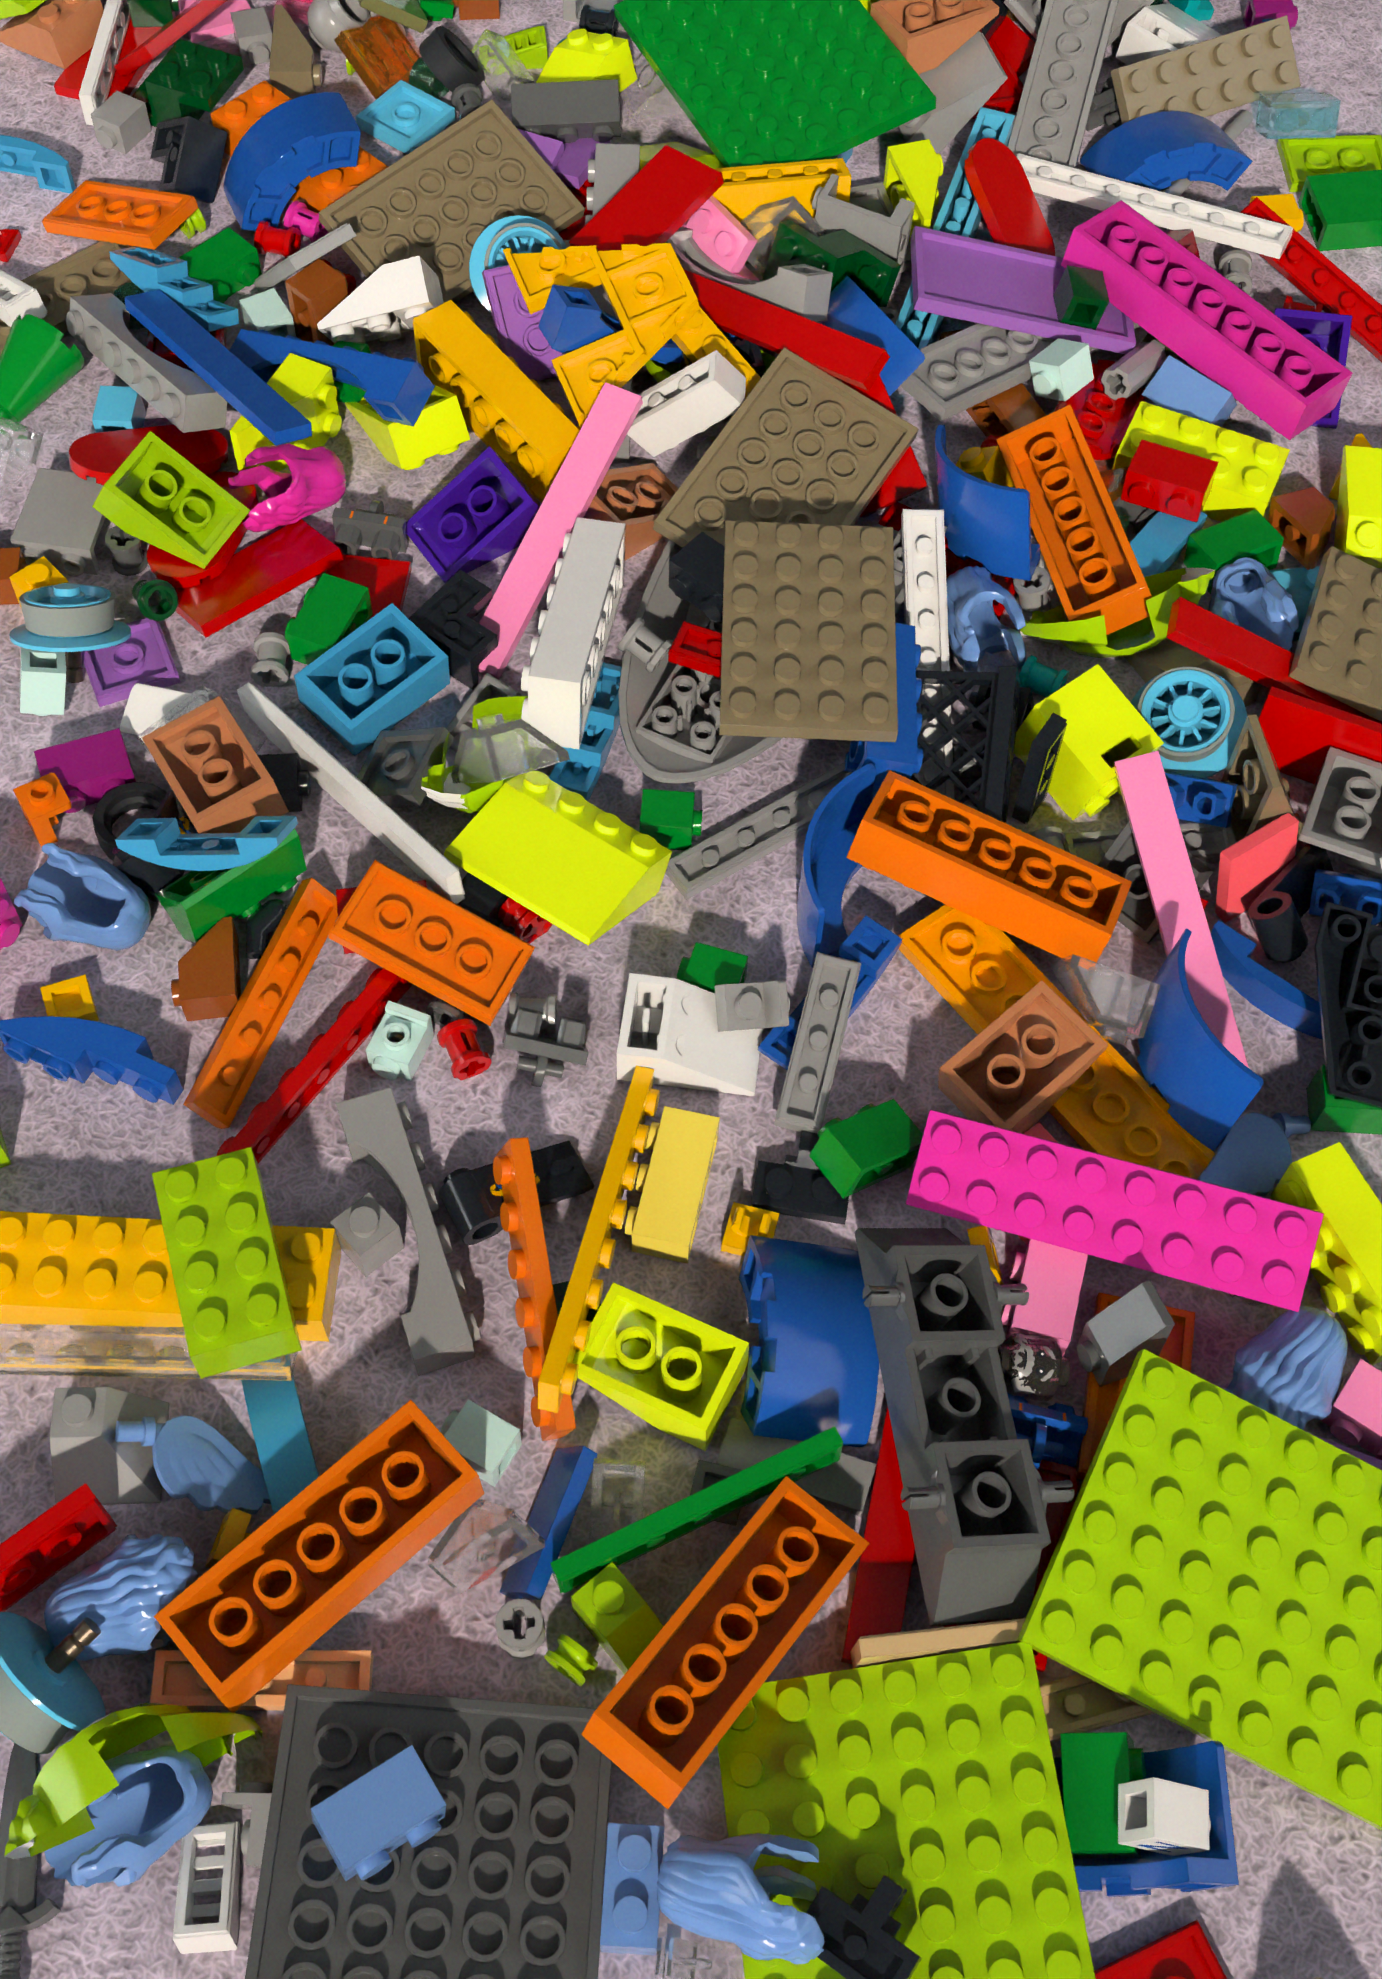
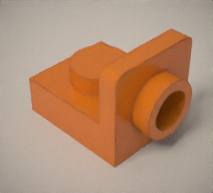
[13,773,72,848]

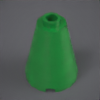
[0,314,84,426]

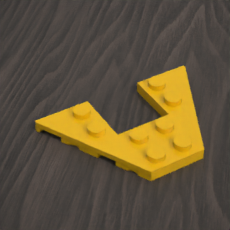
[503,243,700,428]

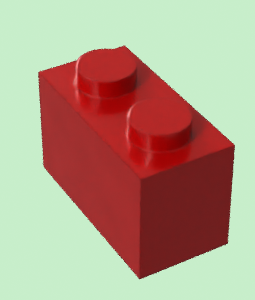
[1120,440,1219,523]

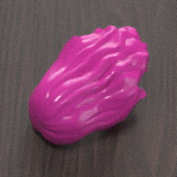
[228,443,346,533]

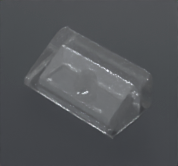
[471,29,535,104]

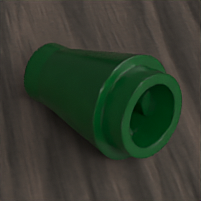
[132,580,178,621]

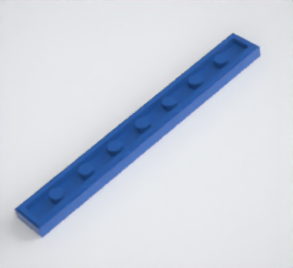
[125,289,312,446]

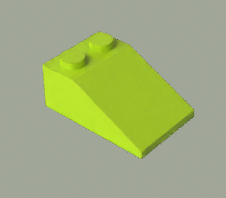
[92,431,251,569]

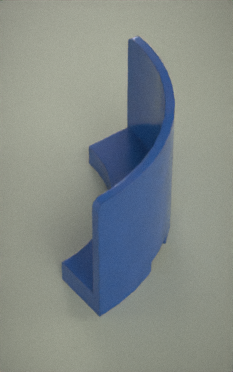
[223,92,361,231]
[1080,111,1253,191]
[817,276,925,397]
[935,424,1040,581]
[797,763,876,968]
[1133,928,1264,1151]
[738,1235,879,1447]
[1053,1741,1239,1897]

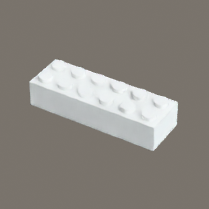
[521,517,626,749]

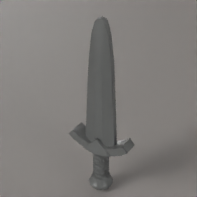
[0,1743,61,1979]

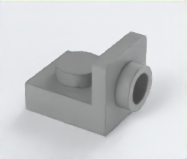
[715,980,790,1032]
[221,1782,273,1869]

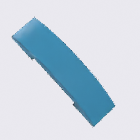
[0,135,76,193]
[115,816,298,871]
[241,1361,319,1514]

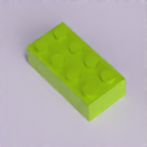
[152,1147,302,1379]

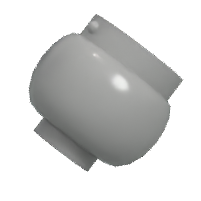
[307,0,370,53]

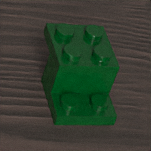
[131,39,244,127]
[762,219,901,307]

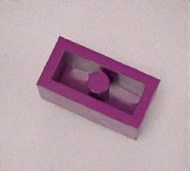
[34,728,136,813]

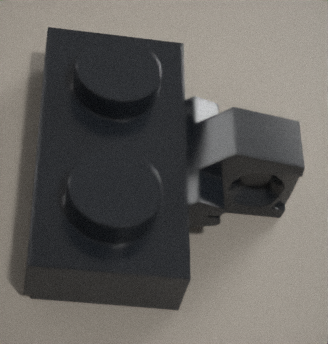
[751,1131,849,1225]
[806,1875,922,1979]

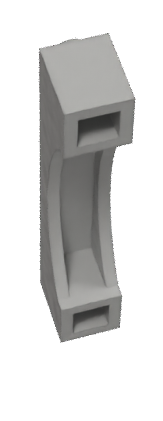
[666,227,833,322]
[66,293,228,433]
[336,1087,481,1376]

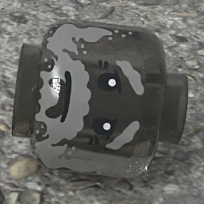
[997,1332,1070,1401]

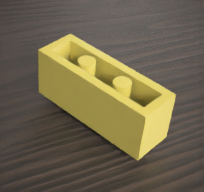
[624,1106,720,1264]

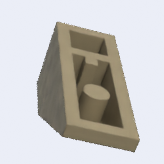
[269,5,323,99]

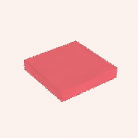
[1215,813,1299,923]

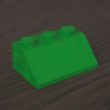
[155,828,307,943]

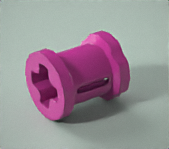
[284,200,329,243]

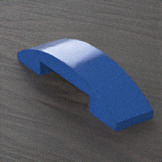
[758,915,902,1070]
[1211,920,1323,1040]

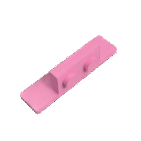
[681,195,760,281]

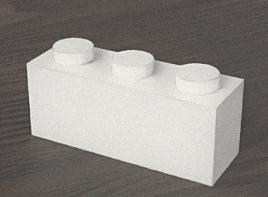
[627,350,746,457]

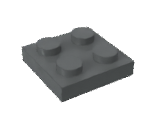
[357,727,454,807]

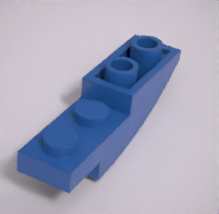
[0,1016,183,1105]

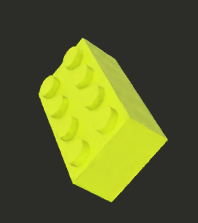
[1108,401,1290,522]
[1269,1142,1382,1366]

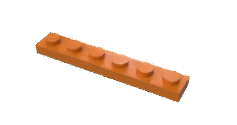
[183,877,338,1129]
[493,1137,576,1441]

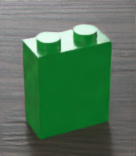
[1298,170,1382,251]

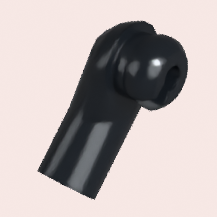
[246,899,289,959]

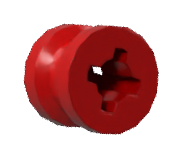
[498,898,553,944]

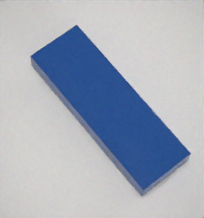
[499,1446,597,1600]

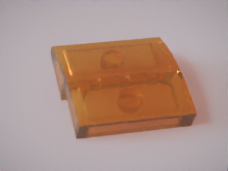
[334,16,431,99]

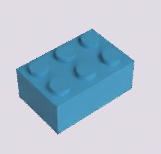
[294,603,450,756]

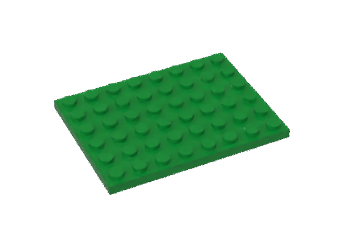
[613,0,936,168]

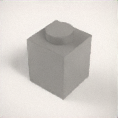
[230,7,272,66]
[91,91,152,154]
[330,1192,404,1277]

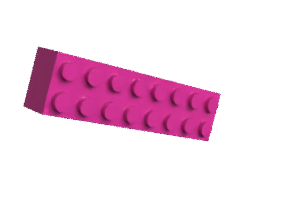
[1061,200,1353,440]
[905,1110,1324,1312]

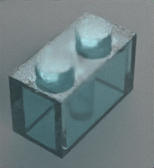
[1255,92,1341,139]

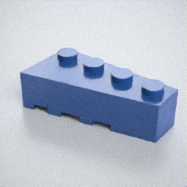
[844,622,923,802]

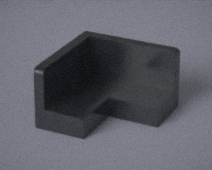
[150,116,228,203]
[408,570,498,690]

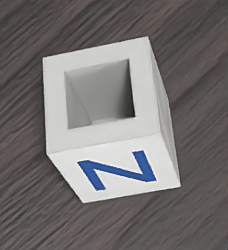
[1118,1777,1211,1856]

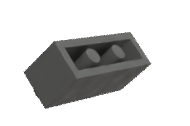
[511,79,621,143]

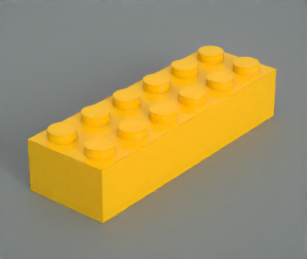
[413,300,581,503]

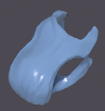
[1208,557,1299,652]
[946,566,1026,672]
[14,843,151,951]
[1225,1306,1348,1430]
[44,1534,198,1661]
[44,1746,213,1888]
[656,1833,825,1964]

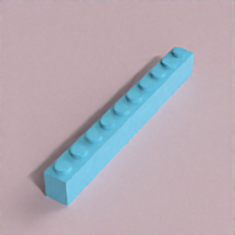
[895,107,1015,349]

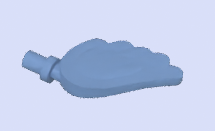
[1197,1112,1311,1196]
[115,1415,271,1515]

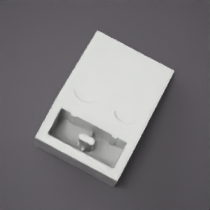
[1115,3,1222,65]
[317,256,444,344]
[617,973,763,1096]

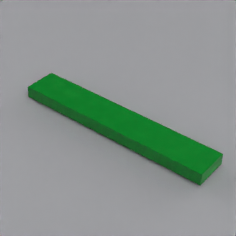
[550,1426,843,1593]

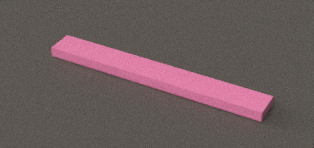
[477,382,643,680]
[1114,751,1249,1068]

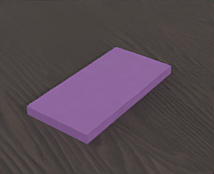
[910,226,1136,354]

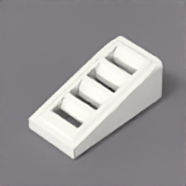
[0,270,47,327]
[173,1821,241,1954]

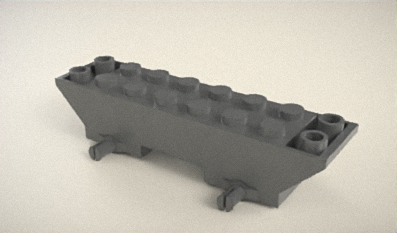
[854,1228,1074,1626]

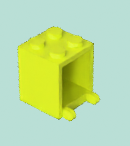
[1014,664,1164,820]

